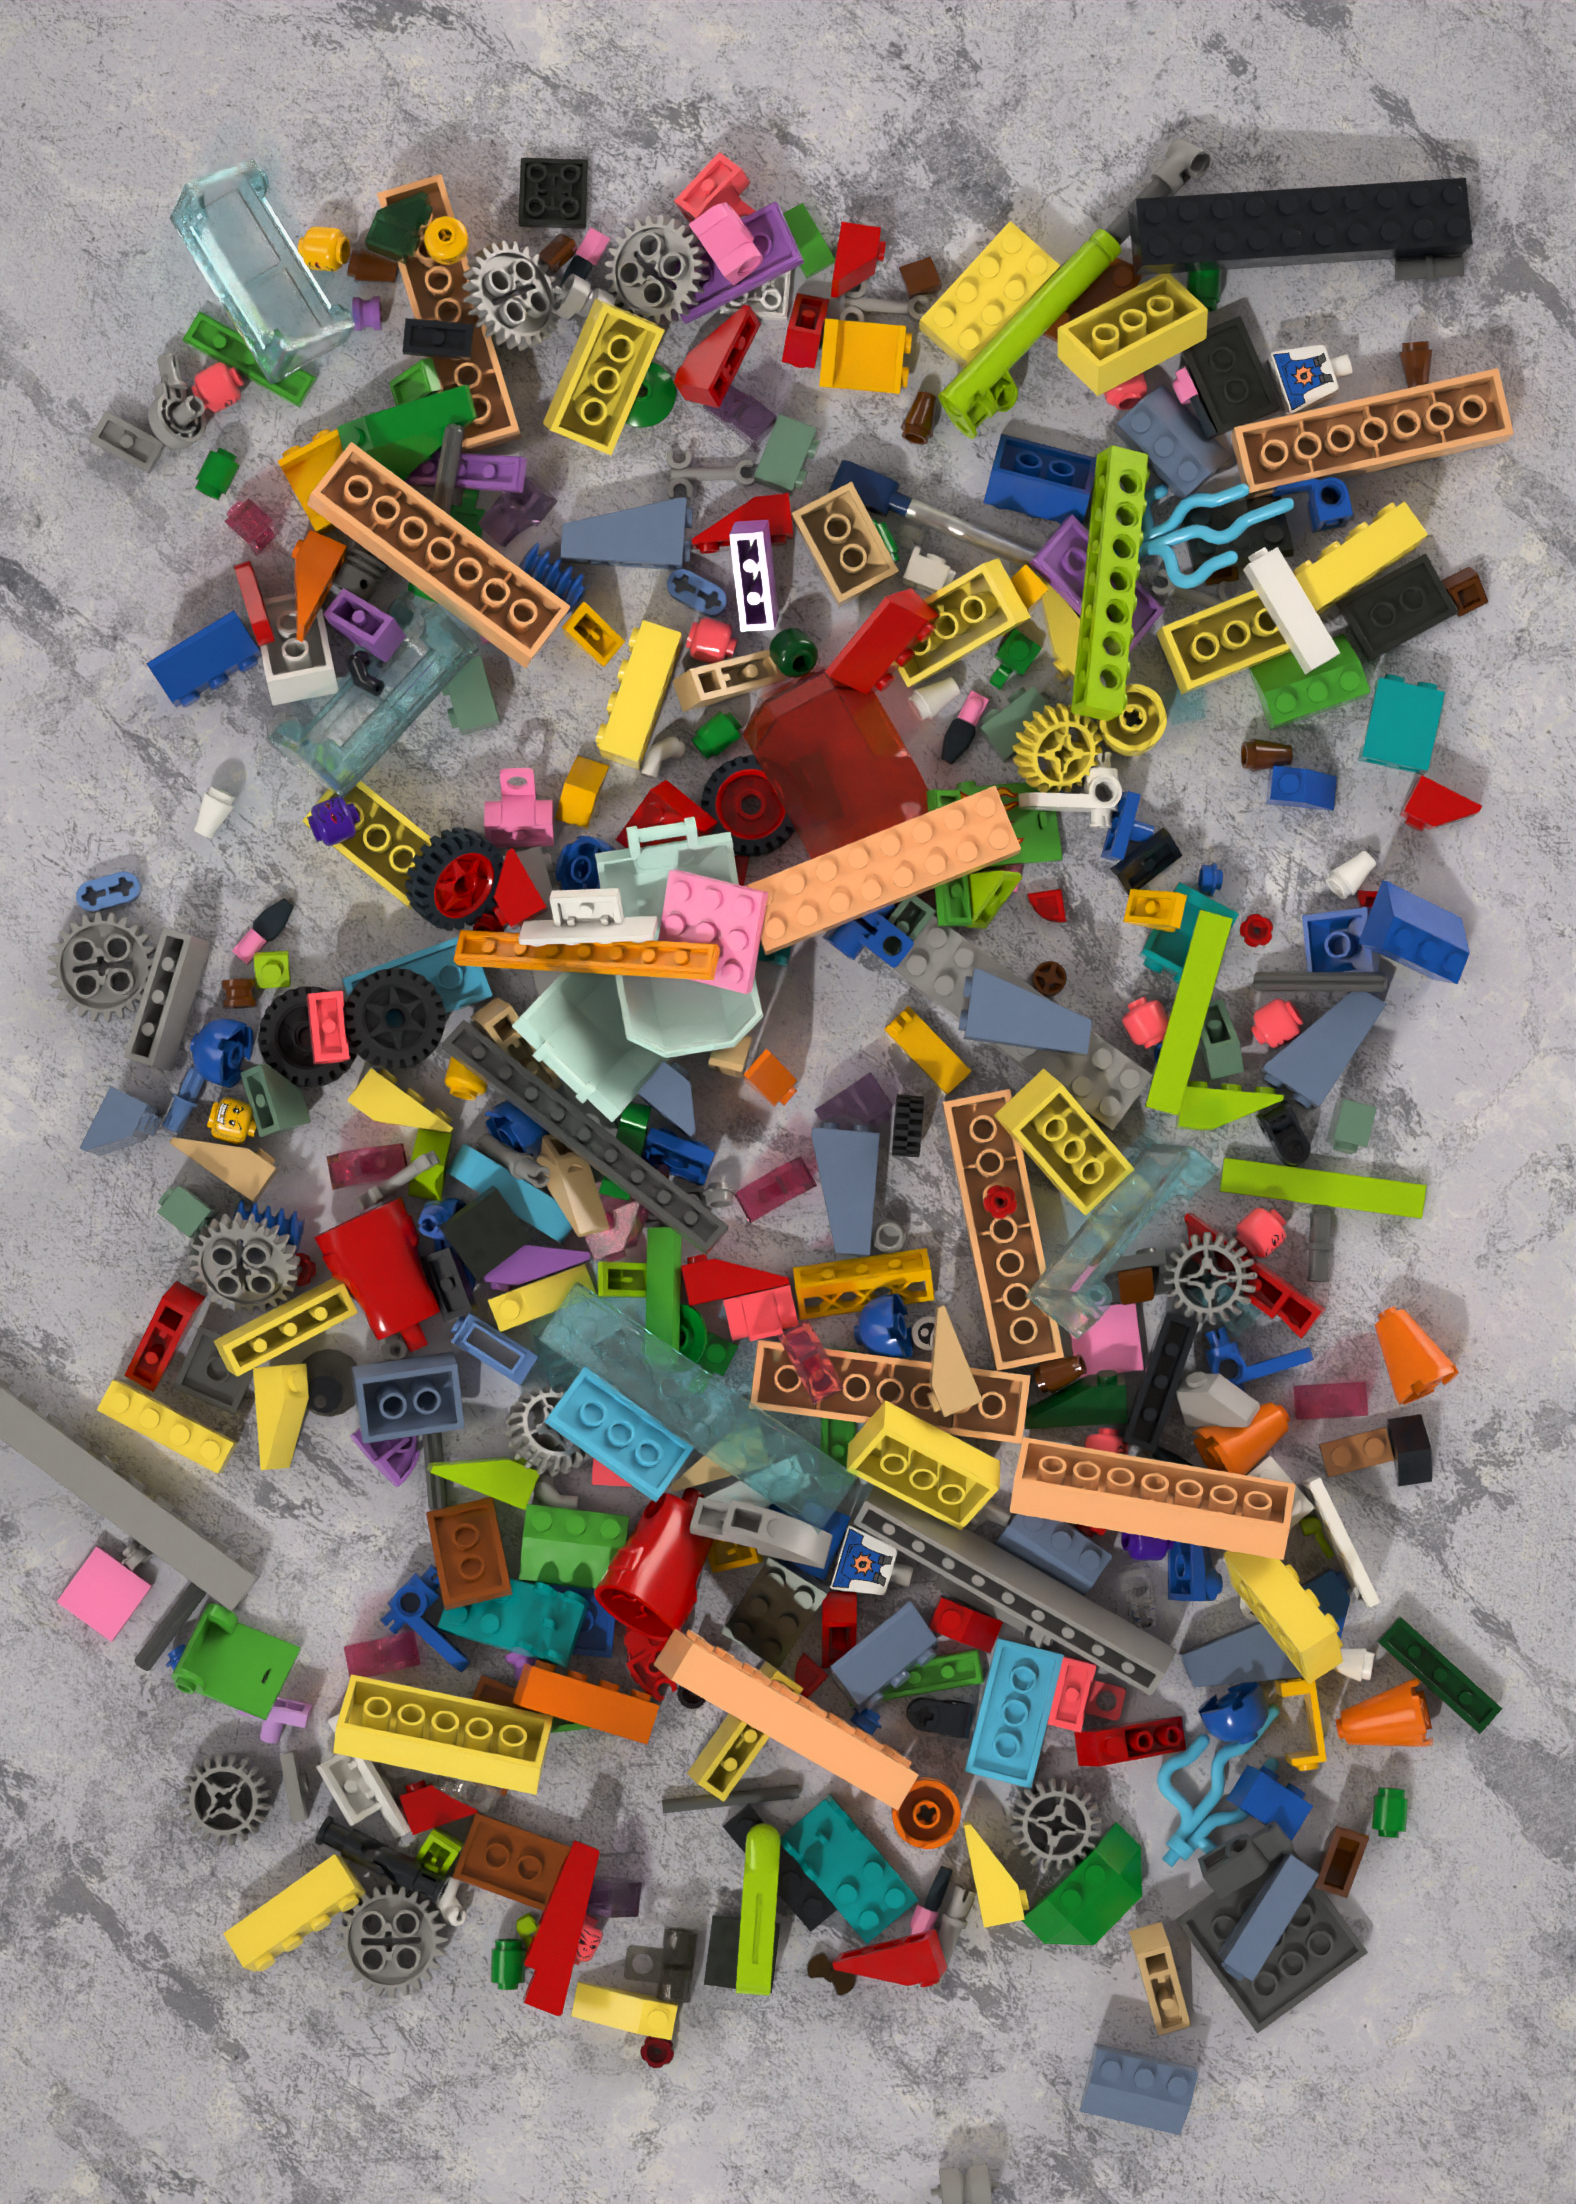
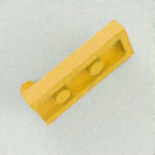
[884,1006,972,1095]

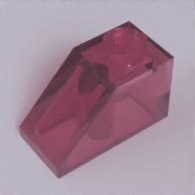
[224,498,280,556]
[326,1143,408,1190]
[735,1156,817,1223]
[585,1201,650,1262]
[778,1320,844,1405]
[1293,1381,1368,1420]
[344,1631,421,1677]

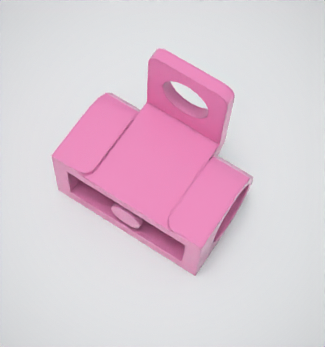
[689,202,763,286]
[484,768,554,848]

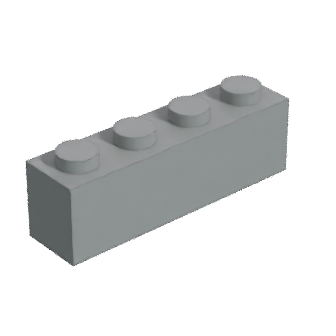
[124,927,211,1072]

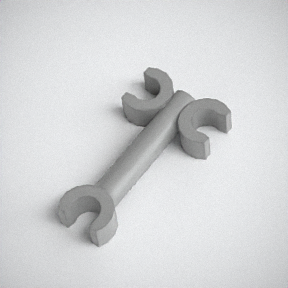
[839,280,928,323]
[667,450,754,500]
[1150,569,1243,608]
[355,1150,440,1211]

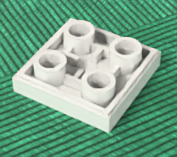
[720,270,791,321]

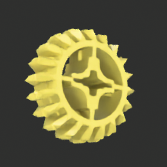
[1012,703,1103,793]

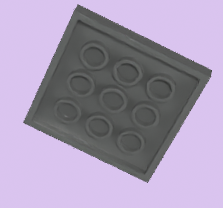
[1176,1849,1368,2034]

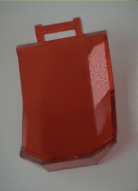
[743,665,929,859]

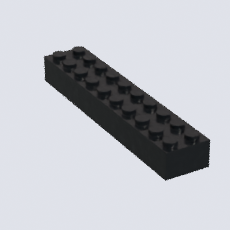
[1128,178,1473,276]

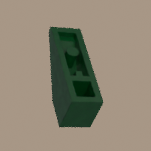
[1024,1370,1127,1429]

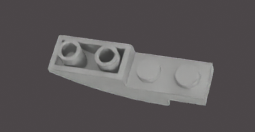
[690,1497,833,1569]

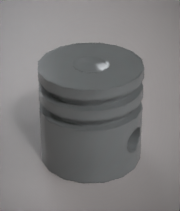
[332,548,387,602]

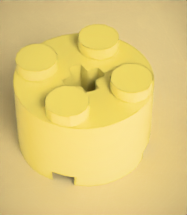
[1096,684,1167,756]

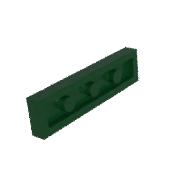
[1376,1616,1503,1734]

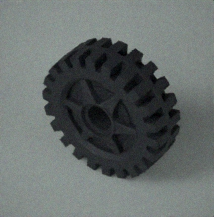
[344,968,446,1070]
[258,986,357,1087]

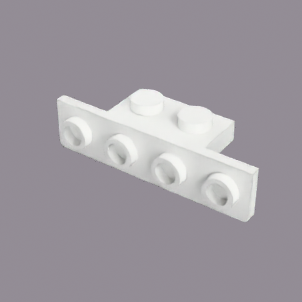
[518,888,659,947]
[316,1713,411,1839]

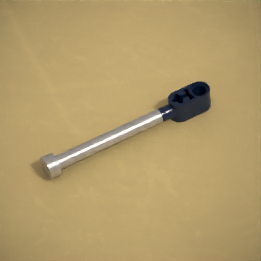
[828,460,1040,575]

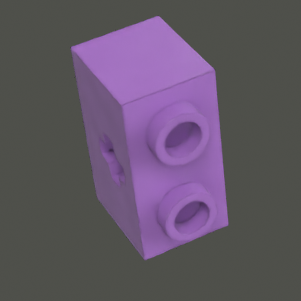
[323,588,406,663]

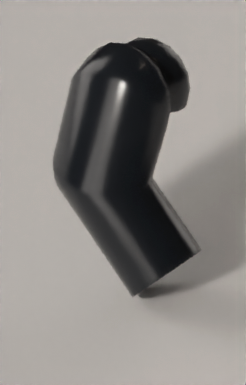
[347,650,385,696]

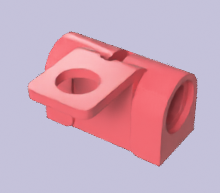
[674,152,756,223]
[307,991,350,1064]
[723,1285,799,1341]
[1047,1656,1126,1733]

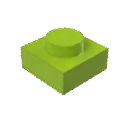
[254,951,291,989]

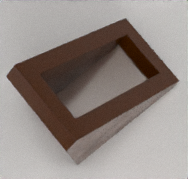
[1314,1825,1369,1898]

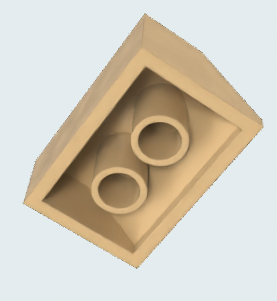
[791,481,899,608]

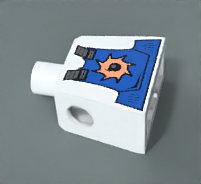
[1267,345,1353,416]
[830,1525,914,1595]

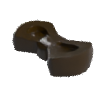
[807,1952,856,1996]

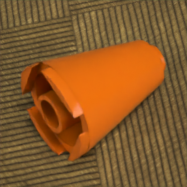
[1374,1306,1459,1405]
[1193,1402,1290,1475]
[1336,1678,1433,1747]

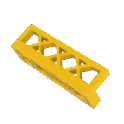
[792,1248,934,1320]

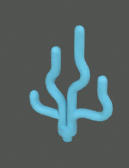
[1113,483,1294,589]
[1157,1704,1280,1867]

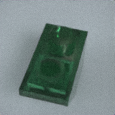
[365,192,433,264]

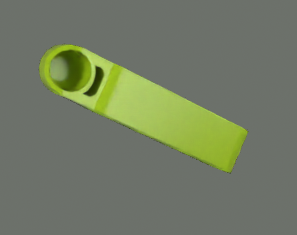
[736,1823,781,1996]

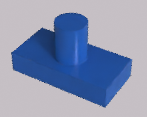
[1101,791,1154,861]

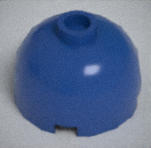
[555,836,616,890]
[190,1018,254,1088]
[485,1100,549,1160]
[854,1293,913,1359]
[1198,1681,1269,1745]

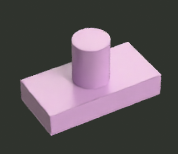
[238,1697,313,1743]

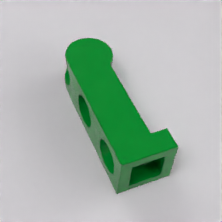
[599,1102,652,1202]

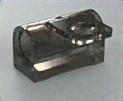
[624,1926,699,2003]

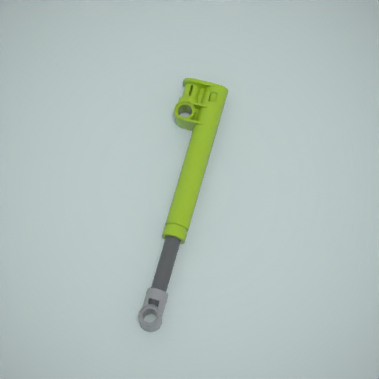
[938,138,1211,439]

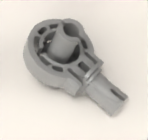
[148,353,206,450]

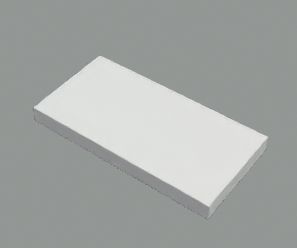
[1301,1476,1381,1608]

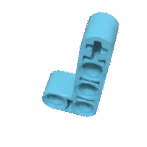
[446,1143,572,1244]

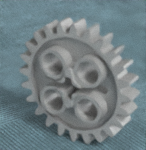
[604,215,709,326]
[462,240,561,351]
[47,912,156,1022]
[189,1212,301,1315]
[335,1884,448,1998]

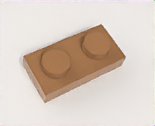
[1318,1427,1394,1477]

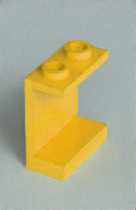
[819,318,912,394]
[278,429,343,535]
[1274,1677,1327,1771]

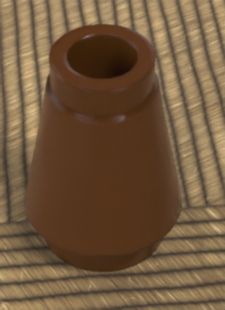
[347,248,397,282]
[1399,341,1433,388]
[901,392,937,445]
[1241,738,1293,772]
[1034,1354,1087,1393]

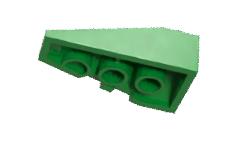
[337,385,477,482]

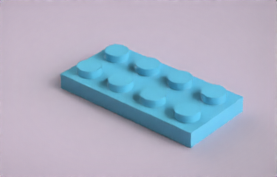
[342,937,493,1028]
[544,1366,696,1503]
[964,1637,1064,1788]

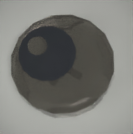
[301,1349,358,1417]

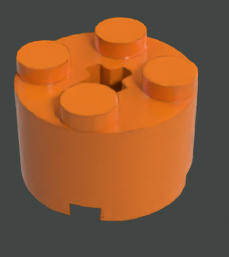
[891,1776,961,1849]

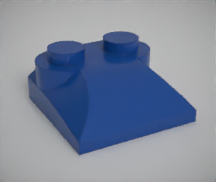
[1302,907,1380,972]
[1168,1541,1223,1601]

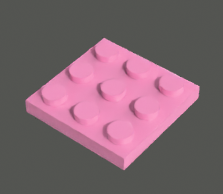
[658,869,768,994]

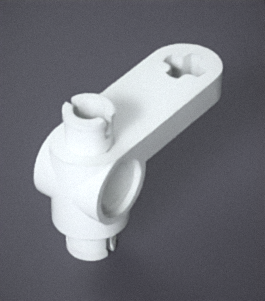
[1019,752,1122,828]

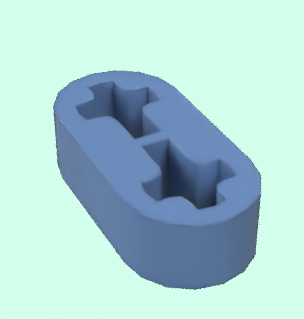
[667,569,727,618]
[76,871,141,913]

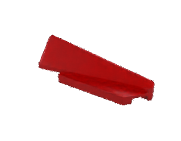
[1184,1212,1326,1339]
[523,1840,600,2016]

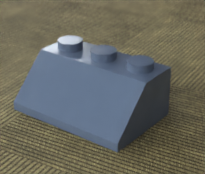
[1114,384,1232,501]
[638,1061,697,1141]
[80,1086,162,1156]
[351,1352,465,1444]
[993,1513,1113,1596]
[830,1601,938,1713]
[1079,2043,1198,2135]

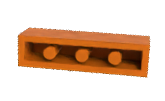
[512,1660,660,1745]

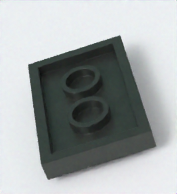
[1181,316,1280,436]
[1182,495,1294,573]
[1336,554,1458,662]
[721,1556,830,1669]

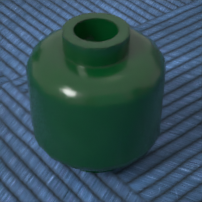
[769,628,818,678]

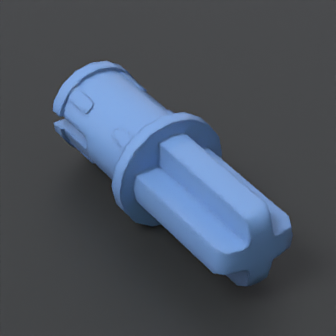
[162,1066,205,1134]

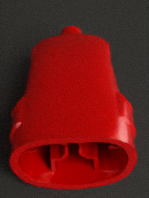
[314,1196,440,1353]
[594,1488,714,1641]

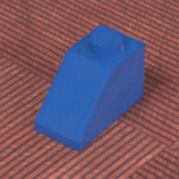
[1266,766,1337,811]
[1301,1568,1351,1639]

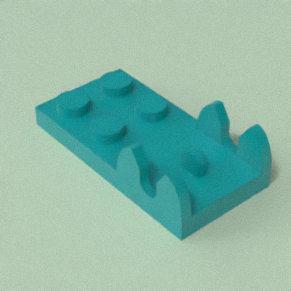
[437,1578,589,1668]
[780,1793,919,1944]

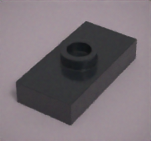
[402,318,474,360]
[1110,828,1182,896]
[420,1246,479,1322]

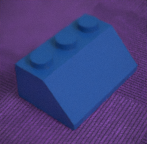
[983,434,1096,524]
[146,610,262,708]
[1358,880,1470,984]

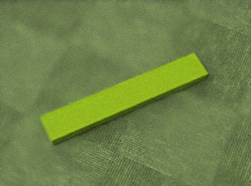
[1145,910,1233,1116]
[1219,1158,1427,1219]

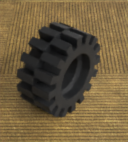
[892,1094,924,1157]

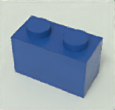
[1226,1765,1313,1841]

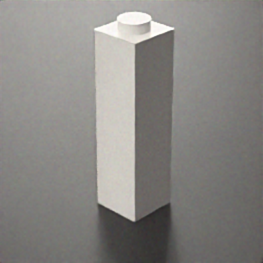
[1243,547,1340,675]

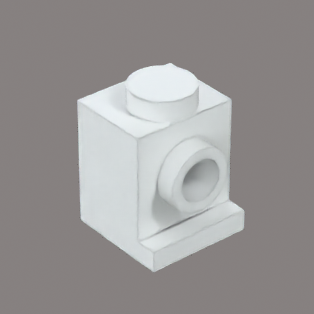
[902,546,956,594]

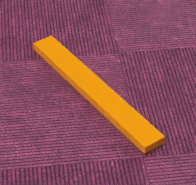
[453,930,720,980]

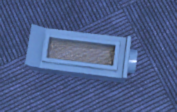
[450,1313,540,1386]

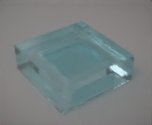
[1164,689,1205,726]

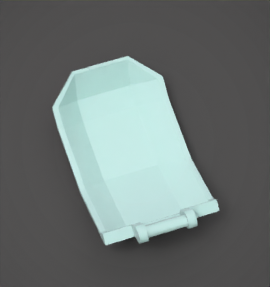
[595,817,763,1058]
[512,972,671,1122]

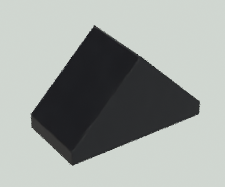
[1387,1414,1432,1487]

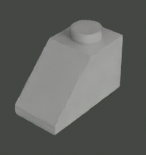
[1176,1372,1260,1427]

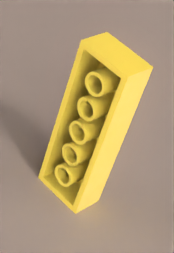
[333,1674,553,1795]

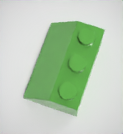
[1249,634,1371,731]
[519,1504,629,1590]

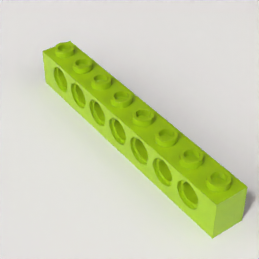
[1071,445,1150,721]

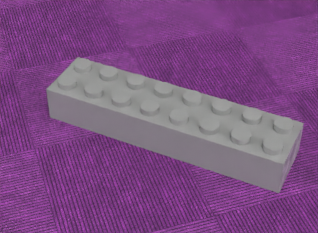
[892,915,1153,1132]

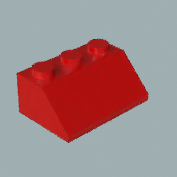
[825,588,940,695]

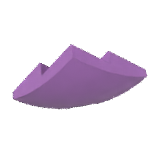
[350,1428,420,1488]

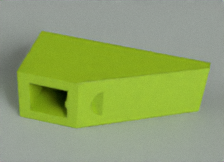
[1176,1081,1284,1131]

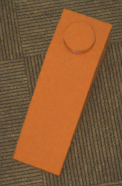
[292,530,347,642]
[743,1049,798,1107]

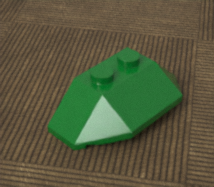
[1021,1822,1142,1946]

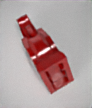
[620,1622,686,1702]

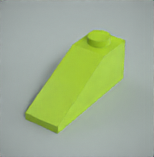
[427,1456,540,1510]

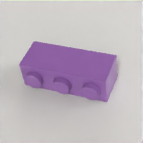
[729,520,779,632]

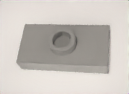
[89,411,166,475]
[279,1750,310,1823]

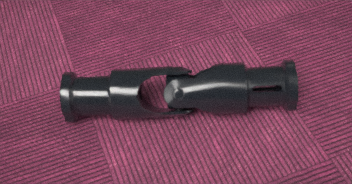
[315,1816,451,1904]

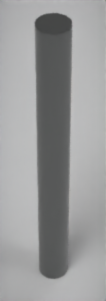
[662,1784,799,1814]

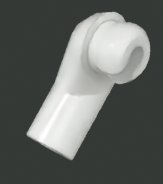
[641,737,686,779]
[533,1475,579,1510]
[965,1502,1011,1531]
[436,1874,466,1926]

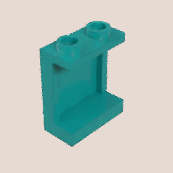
[1358,674,1445,775]
[1139,882,1239,985]

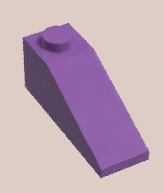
[484,1245,592,1291]

